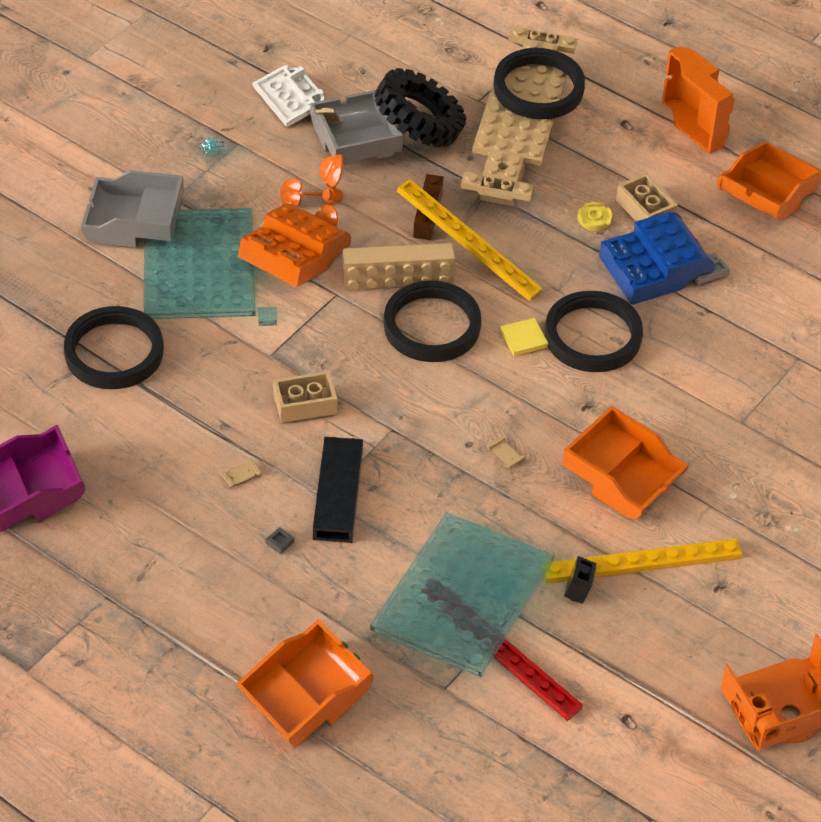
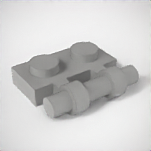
[693,253,730,285]

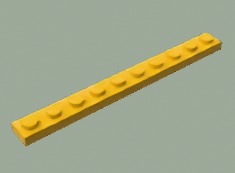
[397,179,543,302]
[542,538,742,584]

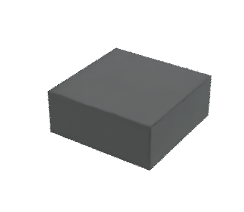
[266,527,294,554]

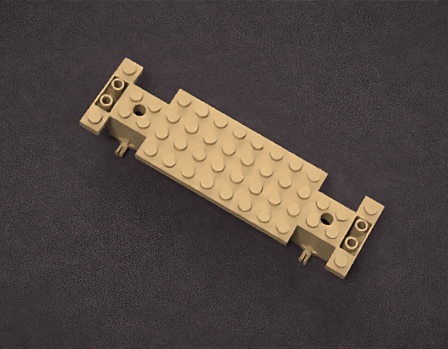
[461,26,578,207]

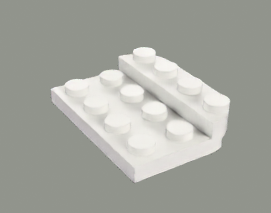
[253,65,325,127]

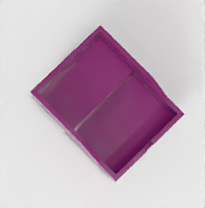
[0,425,85,532]

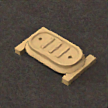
[316,108,343,124]
[487,436,526,468]
[220,458,261,488]

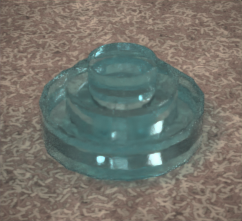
[198,137,224,156]

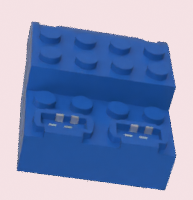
[599,212,715,305]

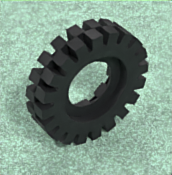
[374,68,466,147]

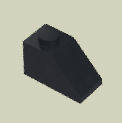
[564,556,597,604]

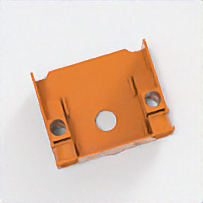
[721,634,821,751]

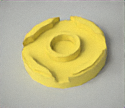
[577,202,613,231]

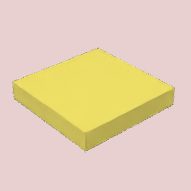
[500,318,548,356]

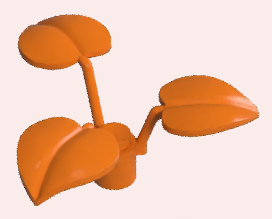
[280,154,343,227]

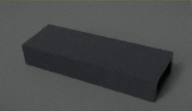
[313,436,363,543]

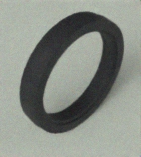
[494,48,585,120]
[383,281,481,362]
[545,291,643,372]
[64,306,164,389]

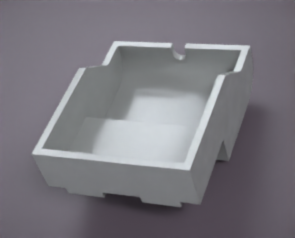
[310,90,403,166]
[81,170,184,248]

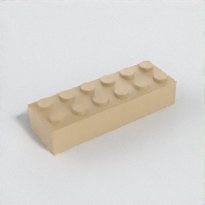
[342,243,455,290]

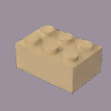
[616,173,678,221]
[273,371,338,423]

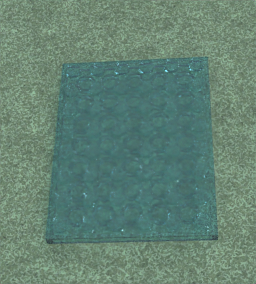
[144,208,256,319]
[370,512,554,677]

